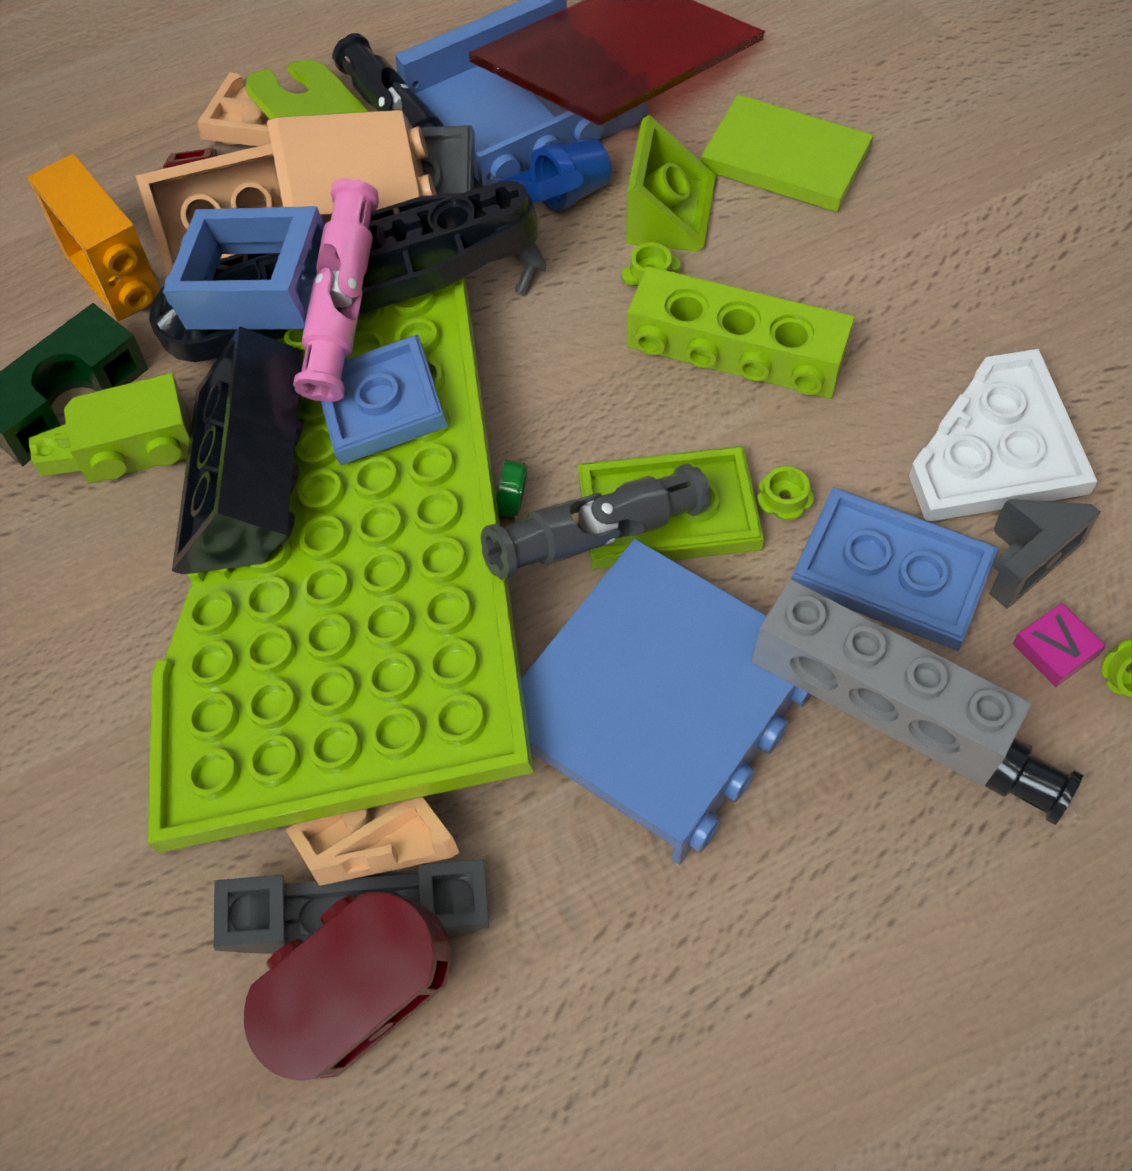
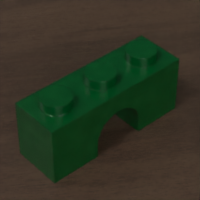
[0,303,148,467]

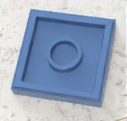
[321,334,448,465]

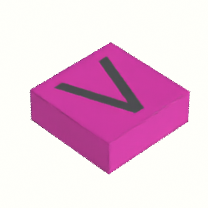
[1013,603,1106,687]

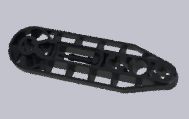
[149,180,538,362]

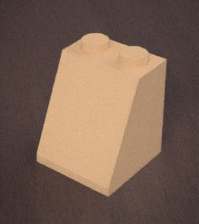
[267,110,436,224]

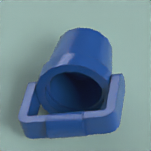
[498,138,612,212]

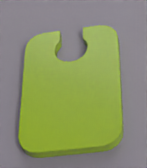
[245,59,369,120]

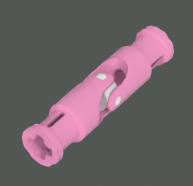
[293,179,379,402]

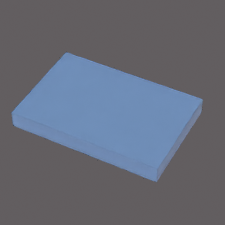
[791,487,999,651]

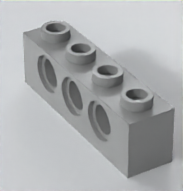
[751,579,1032,787]

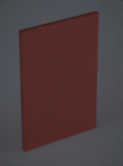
[469,0,765,126]

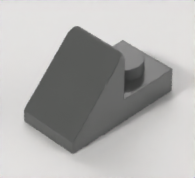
[989,499,1101,609]

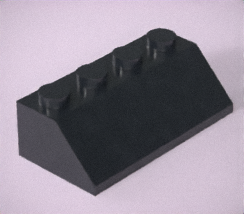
[172,326,303,574]

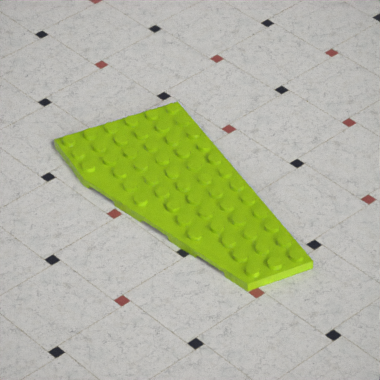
[148,276,534,853]

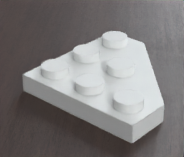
[909,349,1098,522]

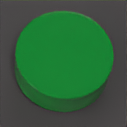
[496,459,528,519]

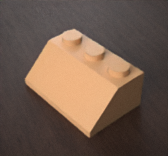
[135,143,283,277]

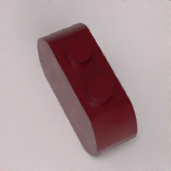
[244,892,452,1080]

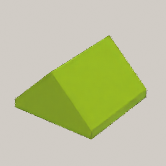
[626,115,716,252]

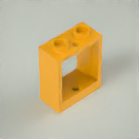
[27,153,160,322]

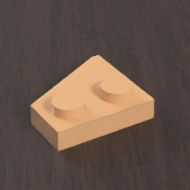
[197,72,271,146]
[285,797,460,886]

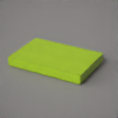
[700,94,874,212]
[577,446,764,570]

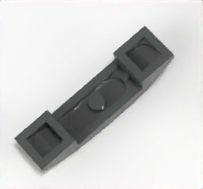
[213,859,489,954]

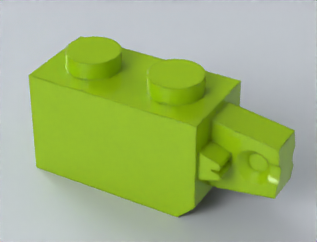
[29,373,191,484]

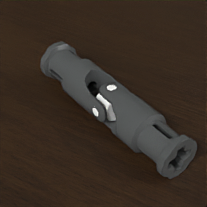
[481,464,710,580]

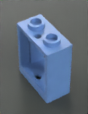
[163,206,325,330]

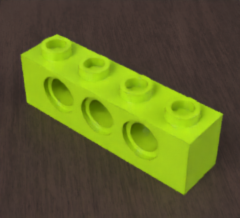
[627,266,855,399]

